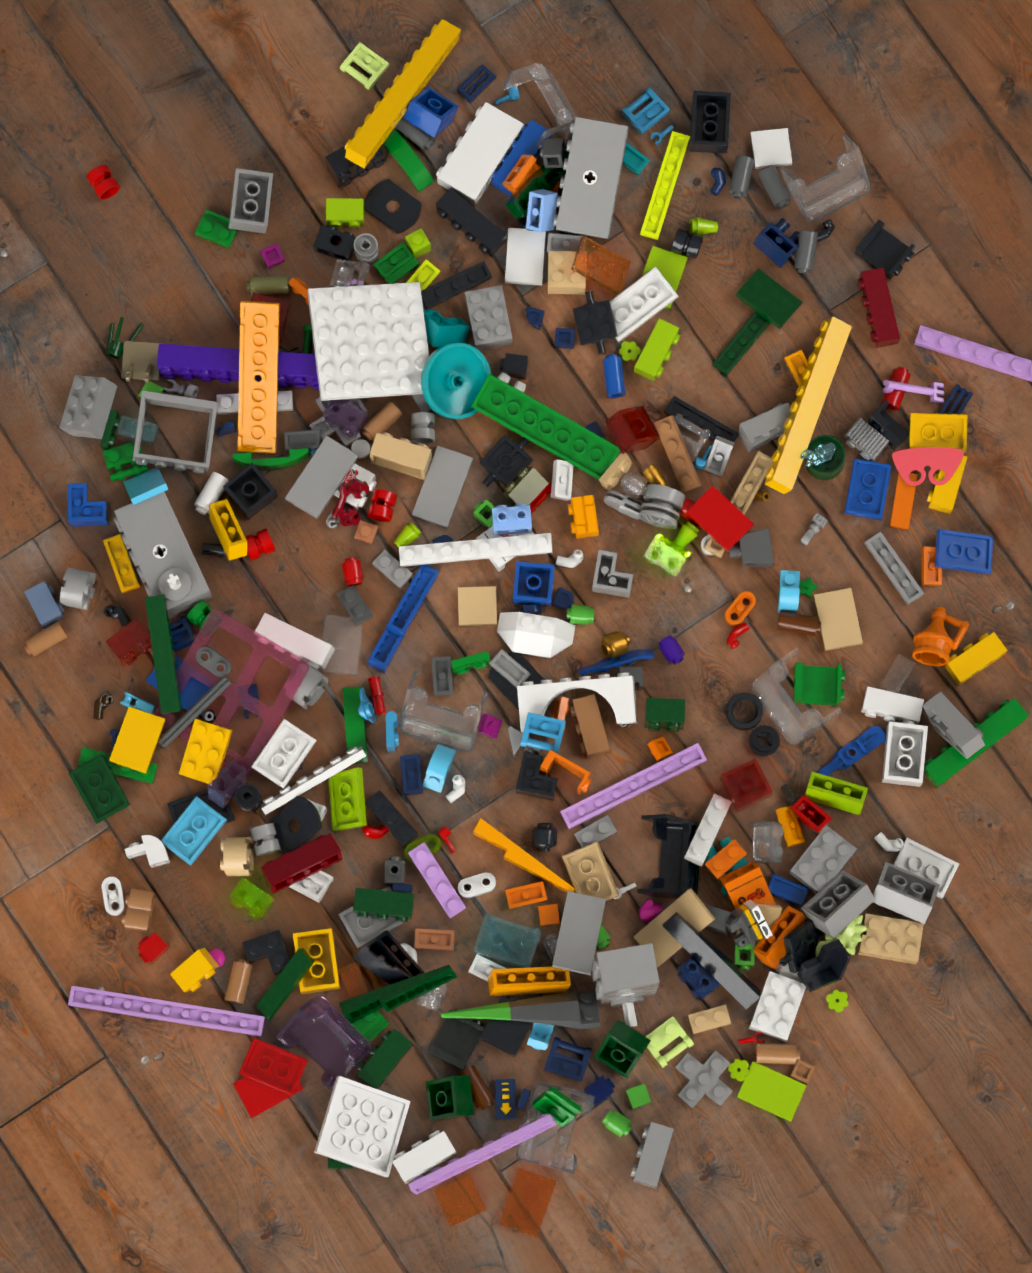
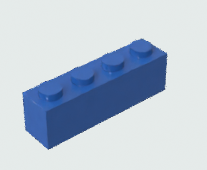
[491,120,550,197]

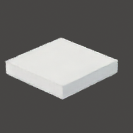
[750,128,792,169]

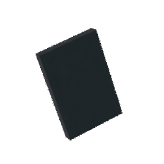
[167,784,235,824]

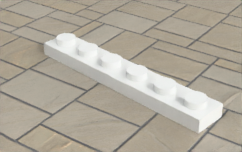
[261,746,366,815]

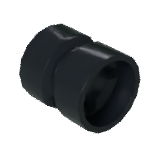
[671,228,704,259]
[235,783,262,813]

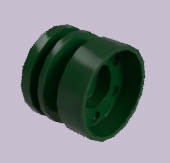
[805,435,845,481]

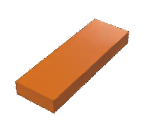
[890,472,918,530]

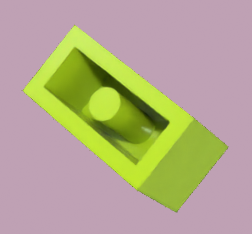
[326,198,365,228]

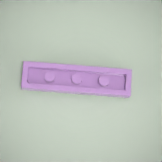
[408,842,466,918]

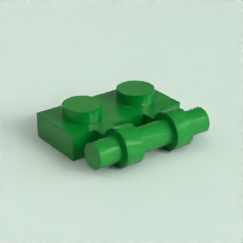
[102,442,148,482]

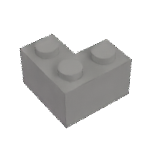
[592,550,633,598]

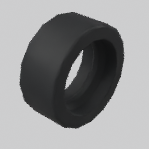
[726,692,763,731]

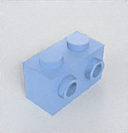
[526,189,558,232]
[492,503,532,535]

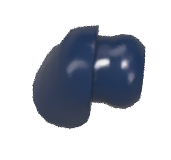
[710,168,726,196]

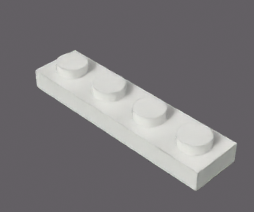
[217,391,293,415]
[684,794,732,867]

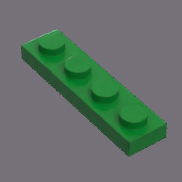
[78,747,158,784]

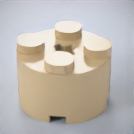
[220,837,254,876]

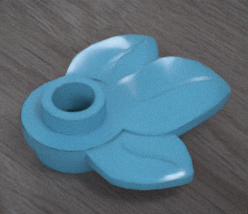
[358,687,377,724]

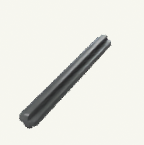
[158,676,231,747]

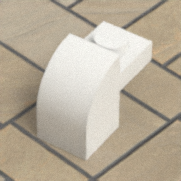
[125,835,170,868]

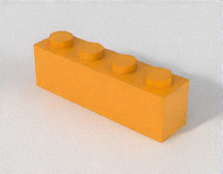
[488,967,571,996]

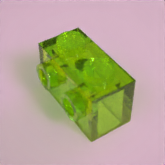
[644,533,691,576]
[229,877,275,920]

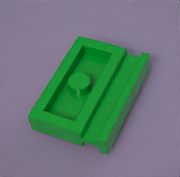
[195,209,238,249]
[373,243,420,284]
[451,651,490,675]
[342,1010,390,1051]
[532,1086,582,1128]

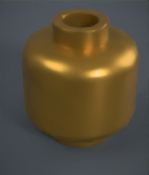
[601,631,630,659]

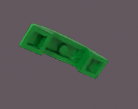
[383,129,434,193]
[232,448,310,471]
[342,686,368,764]

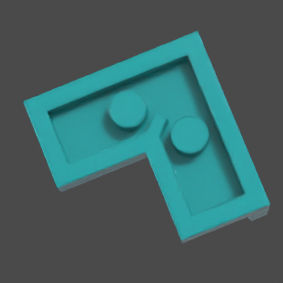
[423,310,470,347]

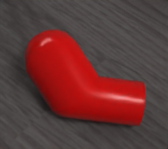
[726,622,749,649]
[362,824,389,839]

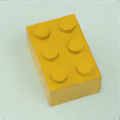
[293,928,340,994]

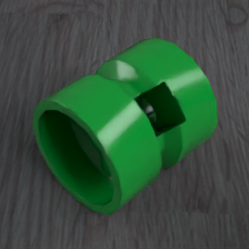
[187,600,223,636]

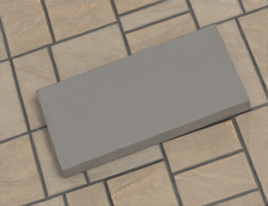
[285,436,359,519]
[412,446,473,529]
[552,891,606,975]

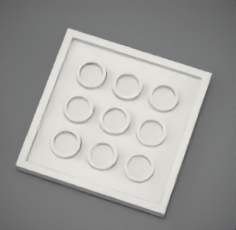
[314,1076,411,1177]

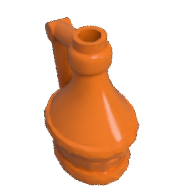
[912,607,969,666]

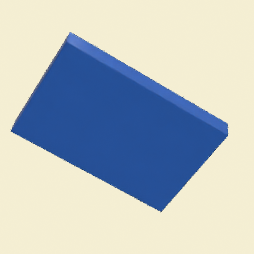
[844,458,892,521]
[934,529,993,575]
[145,655,215,711]

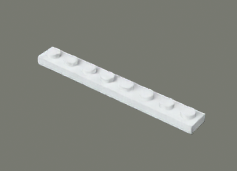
[399,533,553,567]

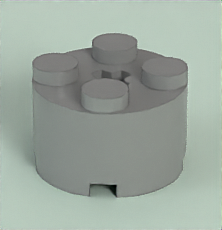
[60,568,96,610]
[284,663,328,709]

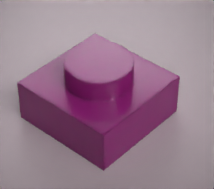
[260,243,285,269]
[478,714,502,739]

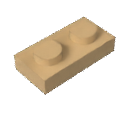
[599,451,632,491]
[688,1005,731,1035]

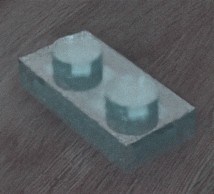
[117,415,159,444]

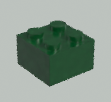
[644,698,685,732]
[594,1019,651,1078]
[426,1075,474,1121]

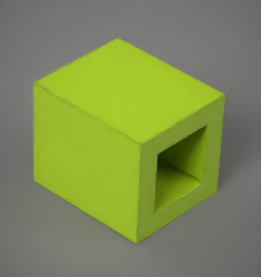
[405,228,431,259]

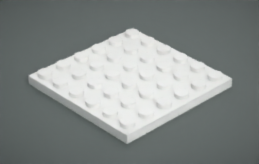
[307,282,429,401]

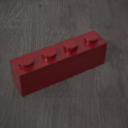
[857,268,900,348]
[261,833,343,894]

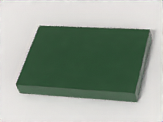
[735,269,803,329]
[68,754,131,824]

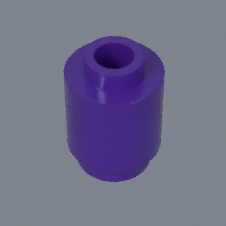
[658,635,685,665]

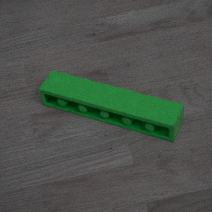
[924,698,1029,788]

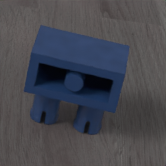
[753,218,799,268]
[677,956,721,1000]

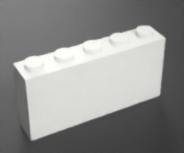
[436,102,524,206]

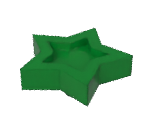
[799,576,819,599]

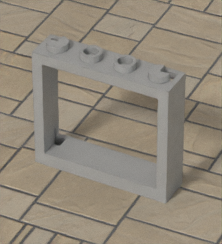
[132,391,218,474]

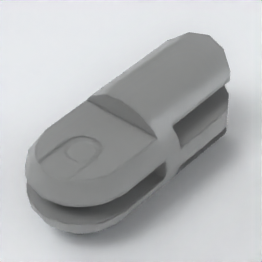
[603,490,645,520]

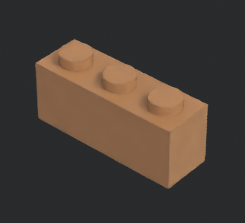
[569,694,610,758]

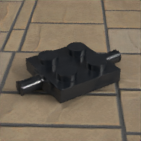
[573,291,618,355]
[479,435,533,487]
[779,919,824,973]

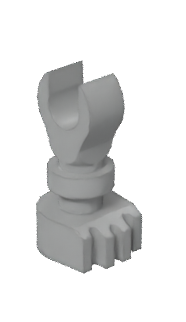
[164,379,199,398]
[801,513,828,546]

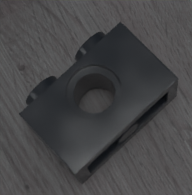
[314,225,356,263]

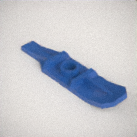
[578,649,654,675]
[818,726,886,776]

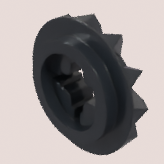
[749,725,780,757]

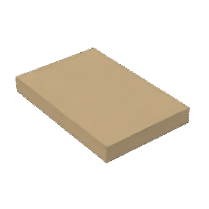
[813,588,863,651]
[562,842,619,901]

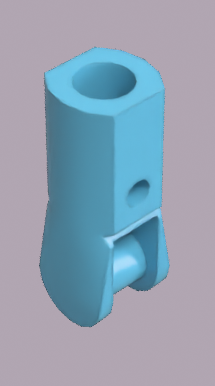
[120,692,156,714]

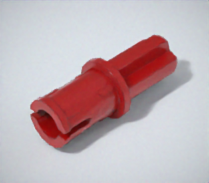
[368,676,386,715]

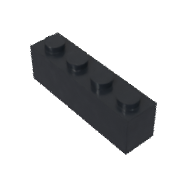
[436,188,507,256]

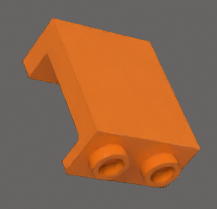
[502,154,560,195]

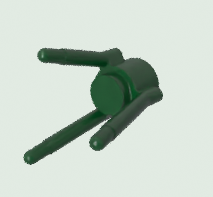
[105,317,144,359]

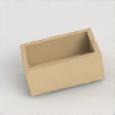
[370,432,432,480]
[858,913,924,964]

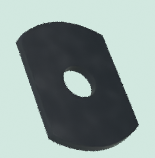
[365,179,422,234]
[488,652,545,709]
[270,796,322,853]

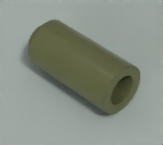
[247,275,289,296]

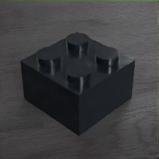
[223,463,278,520]

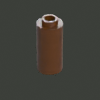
[777,611,821,636]
[457,1065,494,1110]

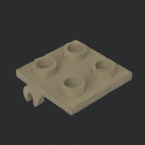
[121,341,162,383]

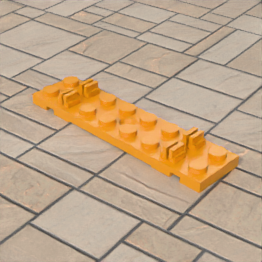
[238,301,280,454]

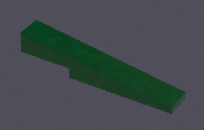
[505,135,573,218]
[145,594,183,714]
[339,965,457,1024]

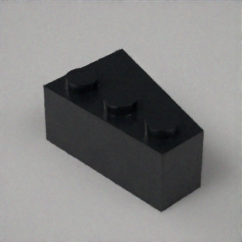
[353,930,425,985]

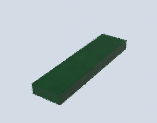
[712,311,771,377]
[256,948,315,1019]

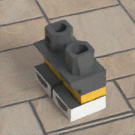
[725,900,773,948]

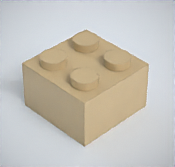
[548,251,586,295]

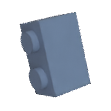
[24,581,64,629]

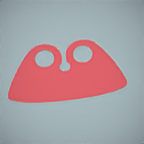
[892,447,964,486]

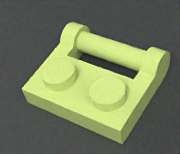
[340,42,389,91]
[646,1016,694,1068]

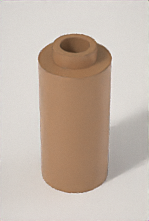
[362,401,402,441]
[23,621,67,657]
[225,959,252,1004]
[756,1043,800,1064]

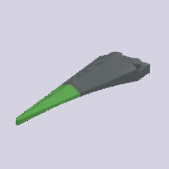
[441,991,600,1029]

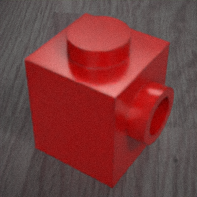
[137,932,169,964]

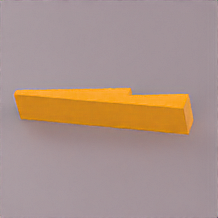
[473,818,575,892]

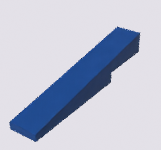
[368,564,439,674]

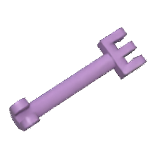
[883,380,944,403]

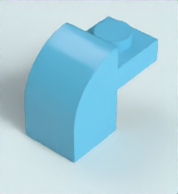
[778,570,800,614]
[423,744,456,793]
[527,1023,554,1050]

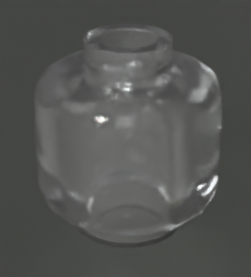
[619,471,648,499]

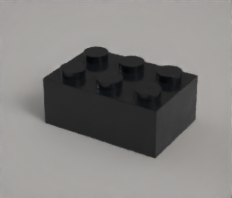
[690,91,731,154]
[325,144,387,188]

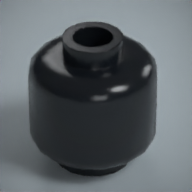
[532,823,557,851]

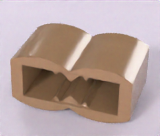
[122,889,156,932]

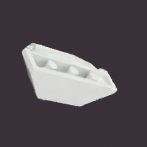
[497,612,576,658]

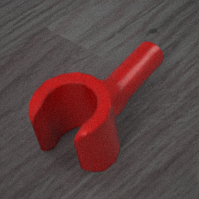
[438,826,456,853]
[738,1031,766,1044]

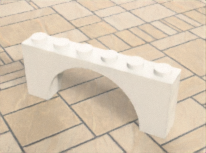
[517,673,638,733]

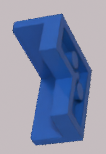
[68,484,109,527]

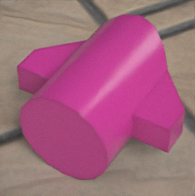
[638,898,663,924]

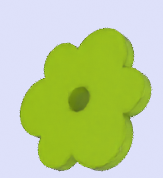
[619,341,641,362]
[826,990,848,1013]
[728,1059,750,1082]

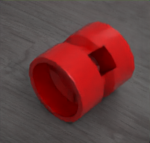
[86,165,120,200]
[367,489,397,522]
[245,528,276,561]

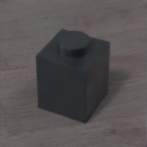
[500,353,528,379]

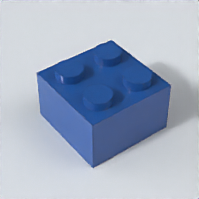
[404,87,459,137]
[513,561,555,607]

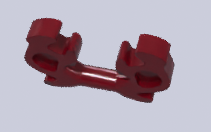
[332,478,369,526]

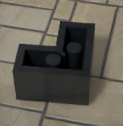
[242,930,290,975]

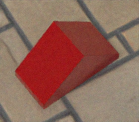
[790,794,832,833]

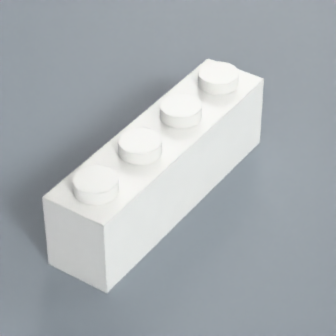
[254,613,335,670]

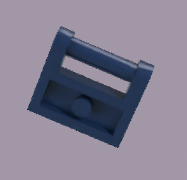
[170,616,196,652]
[544,1036,592,1082]

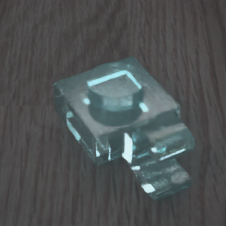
[800,442,836,466]

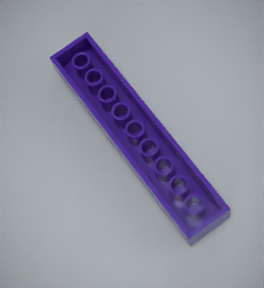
[157,344,319,390]

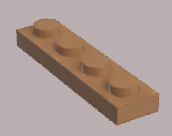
[655,415,701,493]

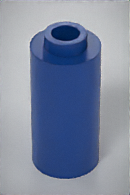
[603,354,626,398]

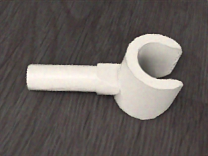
[614,882,637,900]

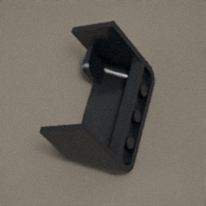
[637,814,699,899]

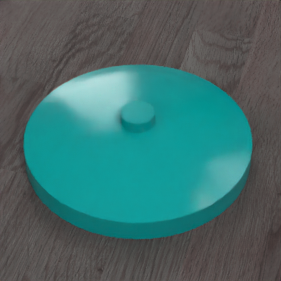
[421,343,491,419]

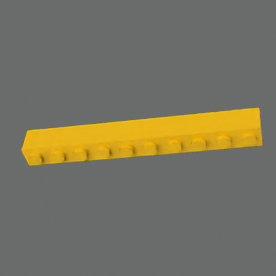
[345,19,461,168]
[765,316,852,494]

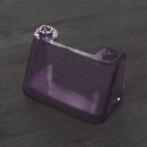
[276,996,372,1092]

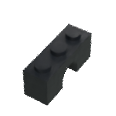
[365,790,419,849]

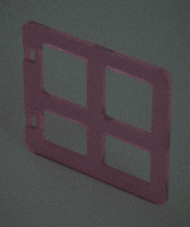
[154,610,309,776]

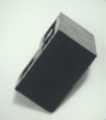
[868,400,909,451]
[516,752,558,801]
[797,939,851,992]

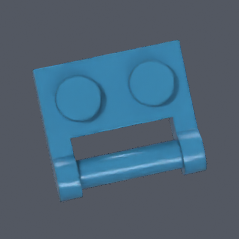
[620,87,670,135]
[386,711,399,753]
[520,712,566,754]

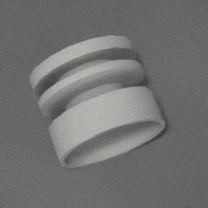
[638,484,685,529]

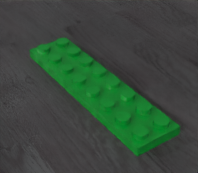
[471,374,622,479]

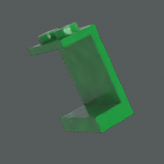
[793,662,845,706]

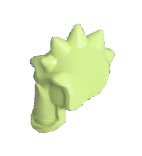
[815,915,867,957]

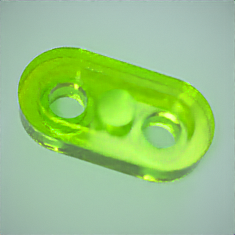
[404,834,441,863]

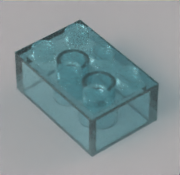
[473,914,541,968]

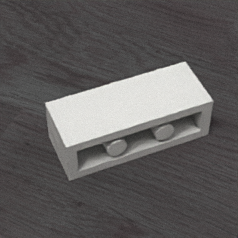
[861,686,924,725]

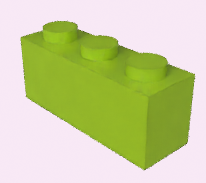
[634,318,681,382]
[805,772,868,815]

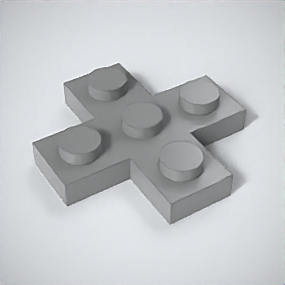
[309,397,368,447]
[675,1050,733,1109]

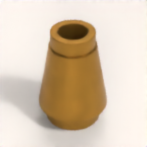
[642,464,668,487]

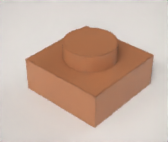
[354,520,378,545]

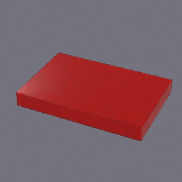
[686,485,754,552]
[238,1037,309,1097]
[233,1077,304,1118]

